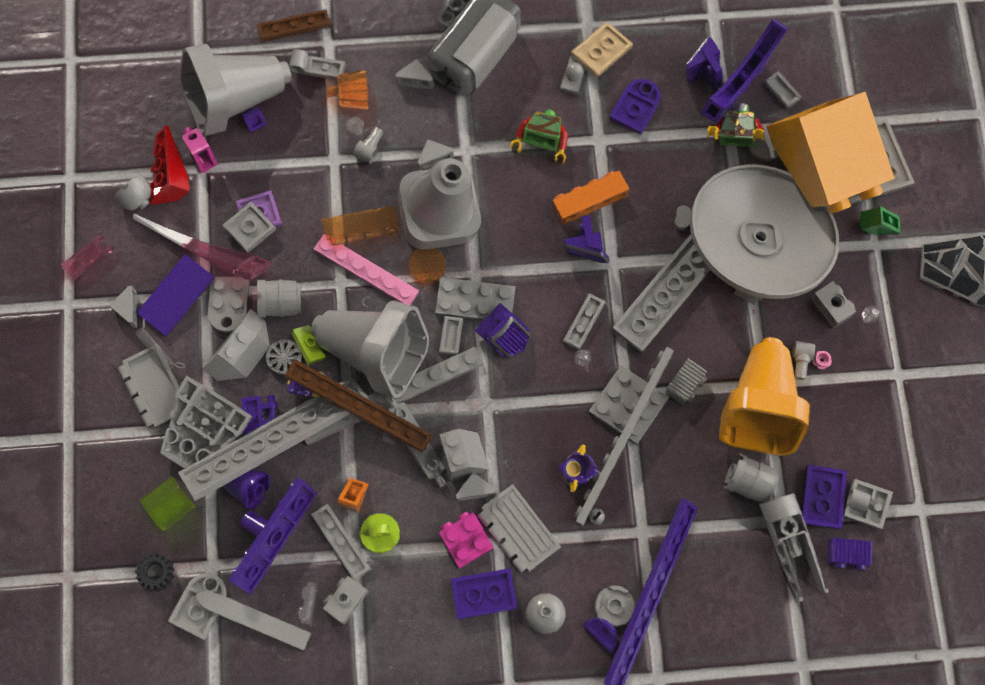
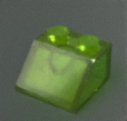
[140,476,196,531]

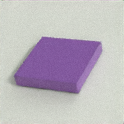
[235,190,283,227]

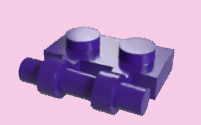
[241,395,278,436]

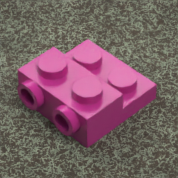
[439,512,494,569]

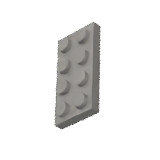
[435,277,515,321]

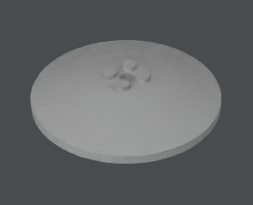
[690,165,839,299]

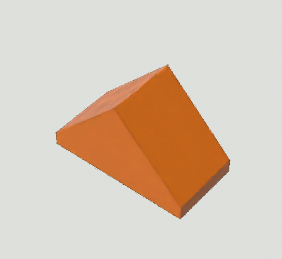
[337,478,369,513]

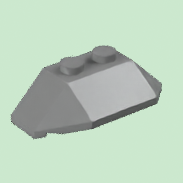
[203,309,270,381]

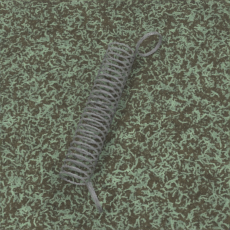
[136,318,185,370]

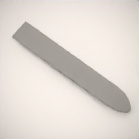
[196,591,311,650]

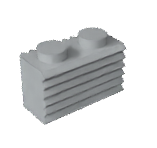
[665,358,707,405]

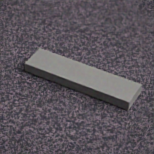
[311,503,371,581]

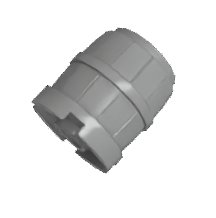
[257,279,301,318]
[724,453,779,502]

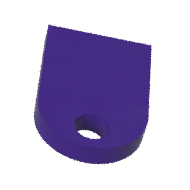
[609,79,661,135]

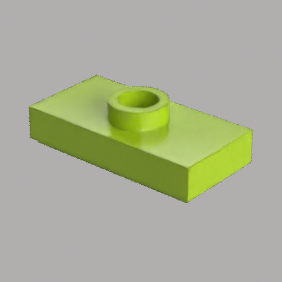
[291,325,326,365]

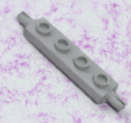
[384,396,447,488]

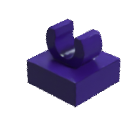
[242,107,267,132]

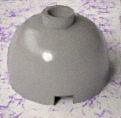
[113,174,152,210]
[526,593,566,634]

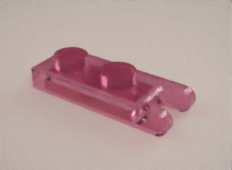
[61,234,114,280]

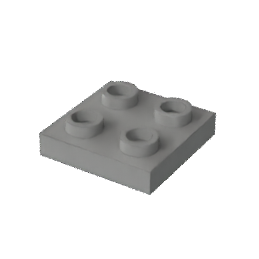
[843,479,893,530]

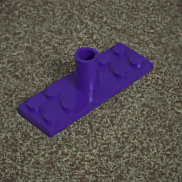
[229,477,318,595]

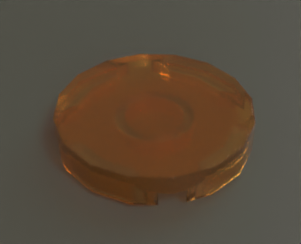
[409,248,446,284]

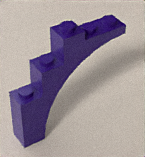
[701,19,789,124]

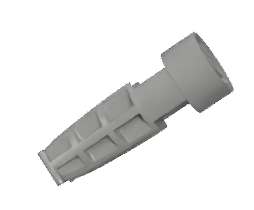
[759,493,829,602]

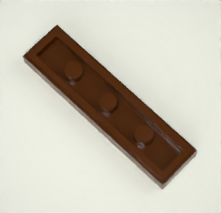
[257,9,331,42]

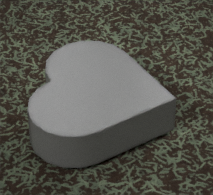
[674,205,691,230]

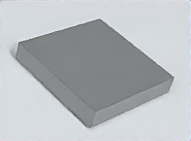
[222,202,276,253]

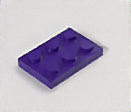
[802,465,847,530]
[451,568,517,620]

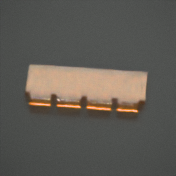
[321,205,400,246]

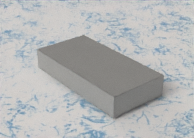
[763,71,801,109]
[439,316,464,356]

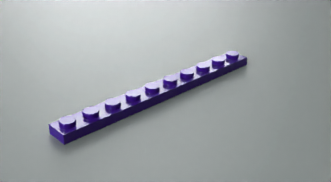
[603,498,698,685]

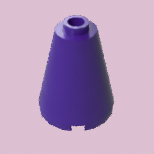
[222,469,271,509]

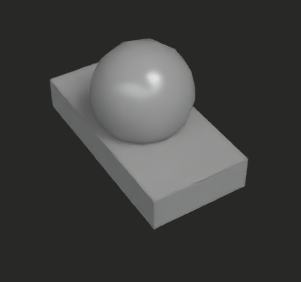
[560,56,585,95]

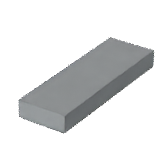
[563,293,606,351]

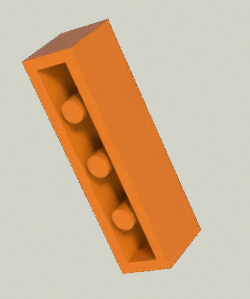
[552,170,629,225]

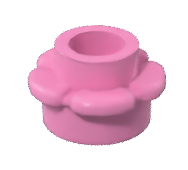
[812,351,832,369]

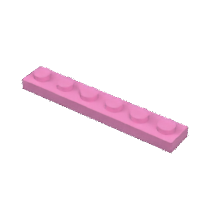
[314,234,419,305]

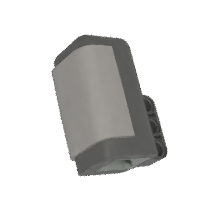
[428,0,521,96]

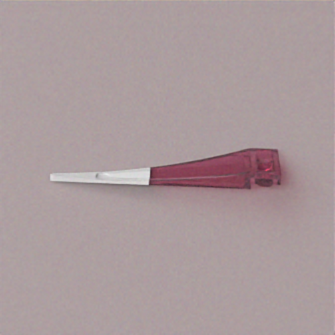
[132,214,271,280]

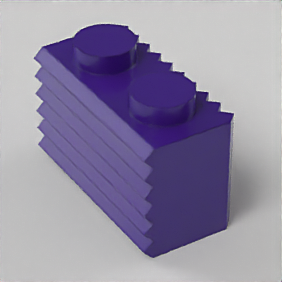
[827,538,872,571]

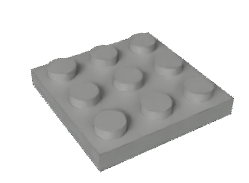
[588,365,669,445]

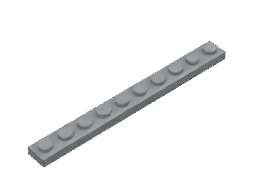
[305,347,483,446]
[575,347,674,526]

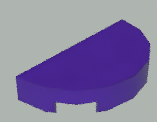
[583,618,618,654]

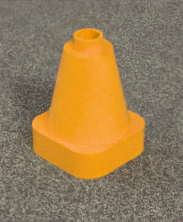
[719,337,810,456]

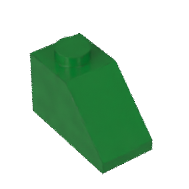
[860,206,901,235]

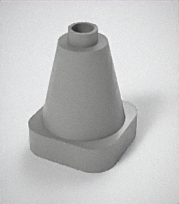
[180,44,291,136]
[397,158,481,249]
[311,301,429,398]

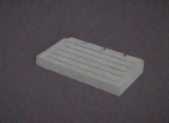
[117,344,180,429]
[478,484,561,573]

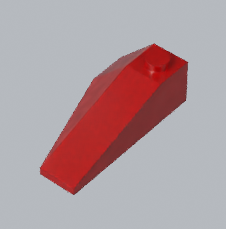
[149,125,190,205]

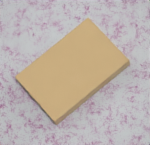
[570,22,633,78]

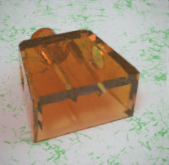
[327,69,369,109]

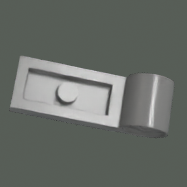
[289,49,346,81]

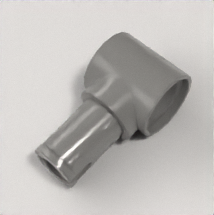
[353,127,383,164]
[792,341,815,380]

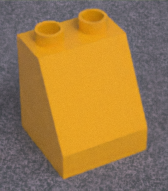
[766,92,895,214]

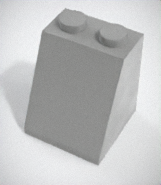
[440,429,489,481]

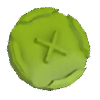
[360,513,400,554]

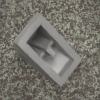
[396,59,433,89]
[418,139,454,171]
[109,286,137,328]
[456,473,496,502]

